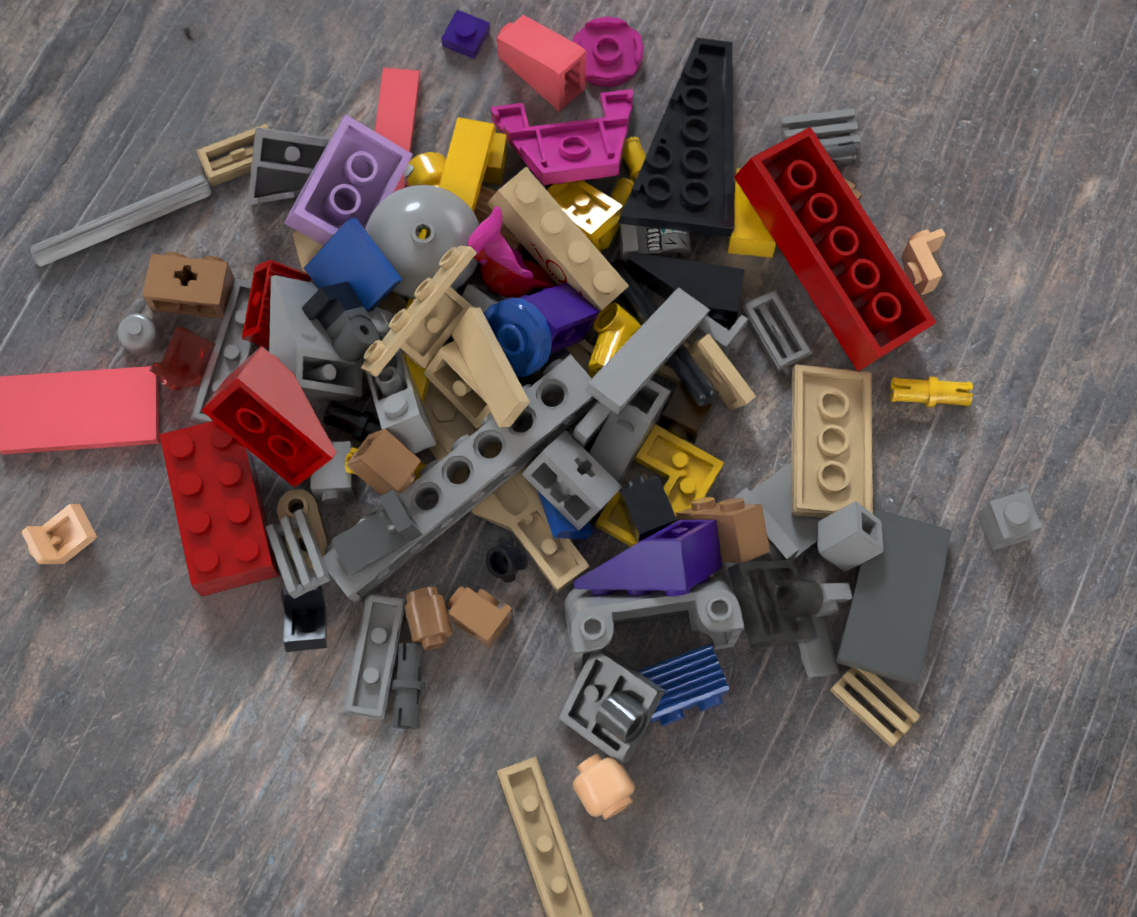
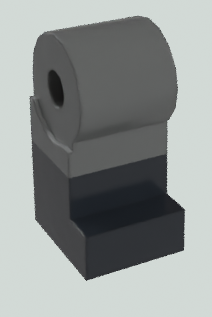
[302,282,379,362]

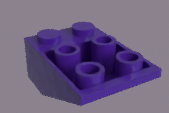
[574,520,722,596]

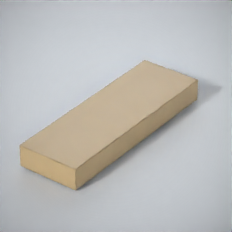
[451,307,530,428]

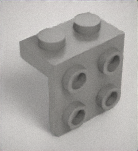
[734,464,824,570]

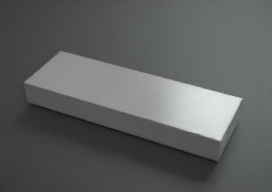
[343,593,407,721]

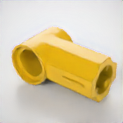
[588,302,641,378]

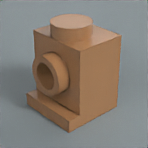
[447,586,513,649]

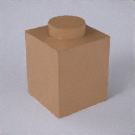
[346,429,421,496]

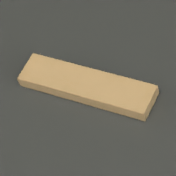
[497,757,592,917]

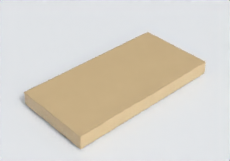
[791,364,873,518]

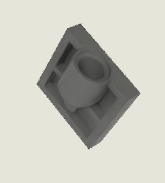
[558,648,665,764]

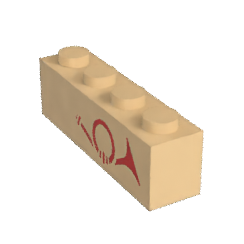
[486,167,629,311]

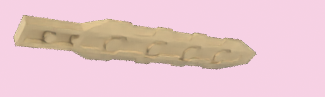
[292,231,590,593]

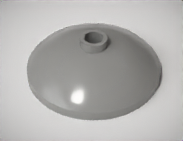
[366,185,479,299]

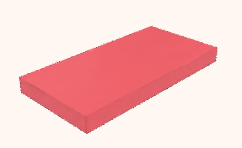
[0,366,159,455]

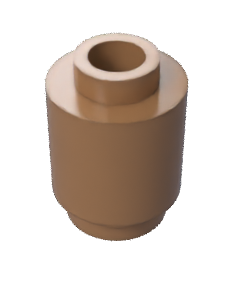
[404,587,453,650]

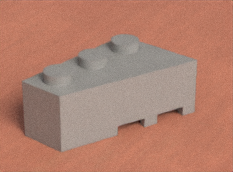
[247,127,331,206]

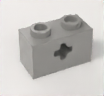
[521,430,622,531]

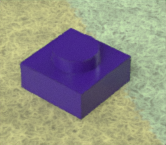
[441,9,490,59]

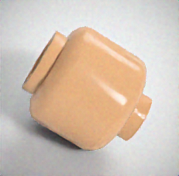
[573,754,635,820]

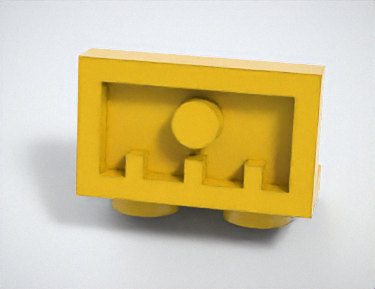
[547,180,623,253]

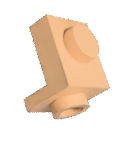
[901,229,946,295]
[22,504,98,564]

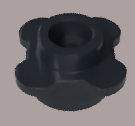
[486,536,528,583]

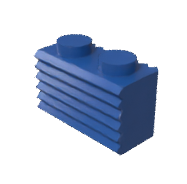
[638,643,729,726]

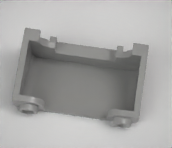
[565,572,744,670]

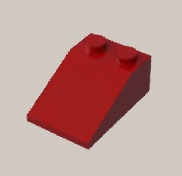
[201,346,337,488]

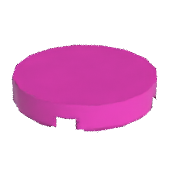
[573,16,644,87]

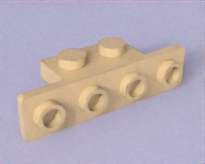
[360,245,477,377]

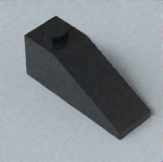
[628,251,744,327]

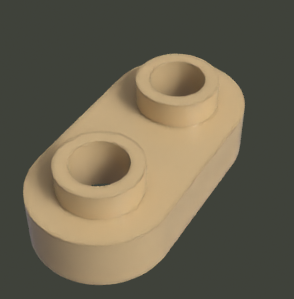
[277,489,329,569]

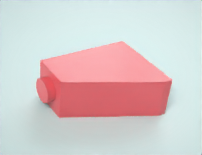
[497,15,586,112]

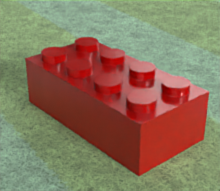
[159,421,280,597]

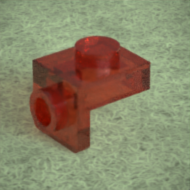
[149,327,216,390]

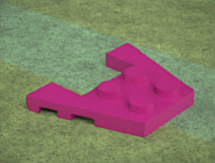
[490,89,633,185]

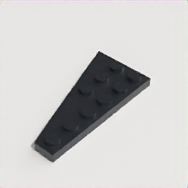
[618,37,734,237]

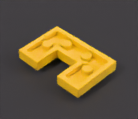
[596,424,724,547]

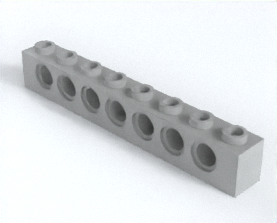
[322,354,598,604]

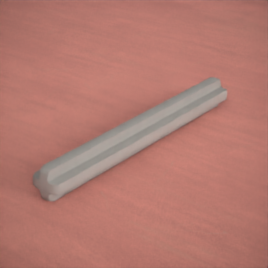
[30,175,211,266]

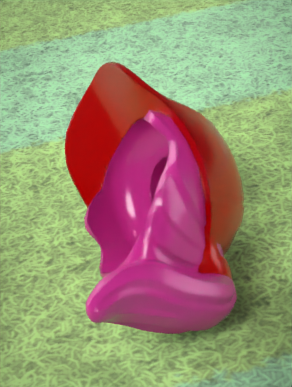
[467,206,555,298]

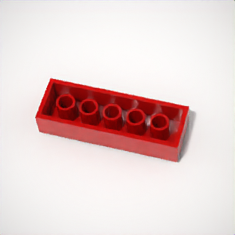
[734,126,937,372]

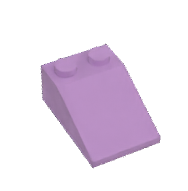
[284,114,413,246]

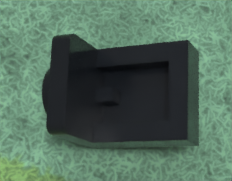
[281,585,327,652]

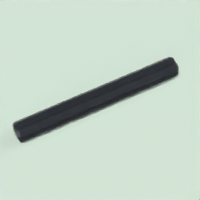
[610,259,717,407]

